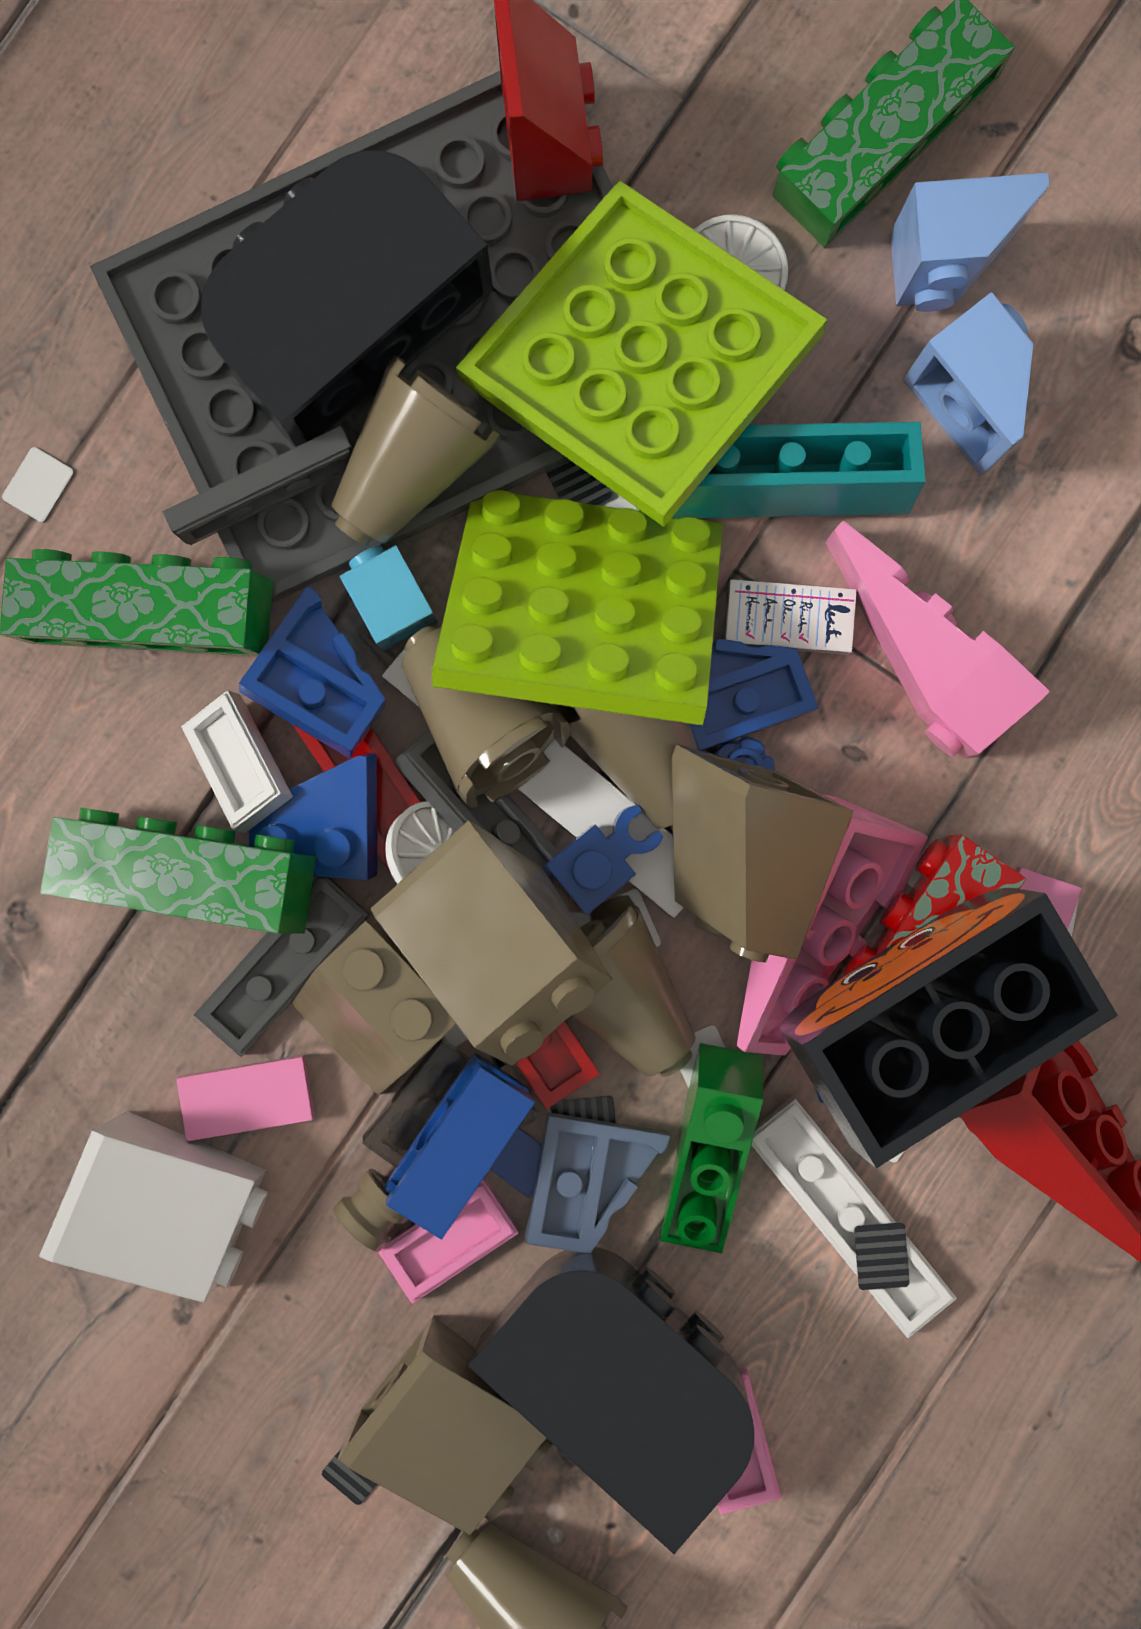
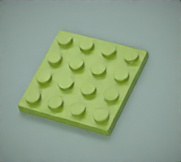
[456,180,827,527]
[432,490,723,725]

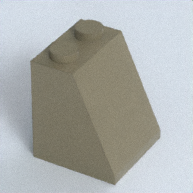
[672,744,854,963]
[370,820,613,1066]
[291,918,456,1095]
[338,1315,553,1535]

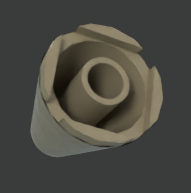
[331,355,502,546]
[401,625,571,808]
[555,705,698,830]
[571,895,696,1077]
[445,1522,628,1629]

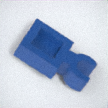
[544,805,663,915]

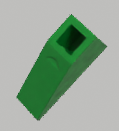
[660,1043,763,1253]

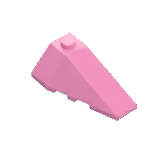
[825,520,1050,758]
[737,792,928,1056]

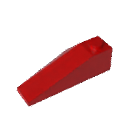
[959,1041,1141,1262]

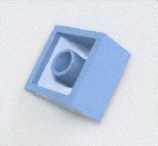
[890,173,1049,312]
[903,292,1033,476]

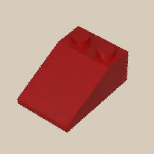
[493,0,603,201]

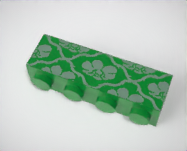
[773,0,1015,248]
[0,549,273,656]
[40,807,317,934]

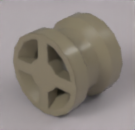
[333,1169,409,1252]

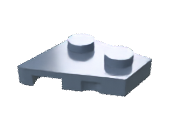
[525,1112,670,1253]

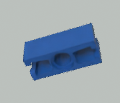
[384,1052,535,1240]

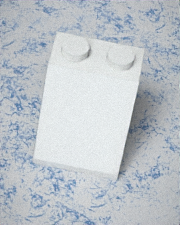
[39,1111,268,1303]

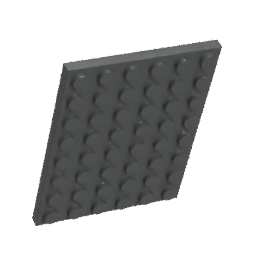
[90,71,613,603]

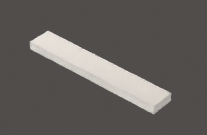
[382,628,684,919]

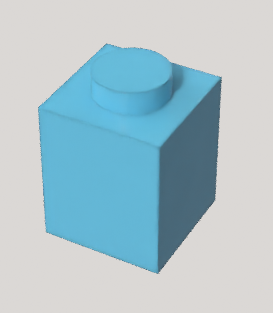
[340,545,438,652]

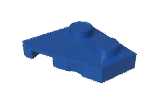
[238,586,385,759]
[691,639,819,751]
[249,753,377,880]

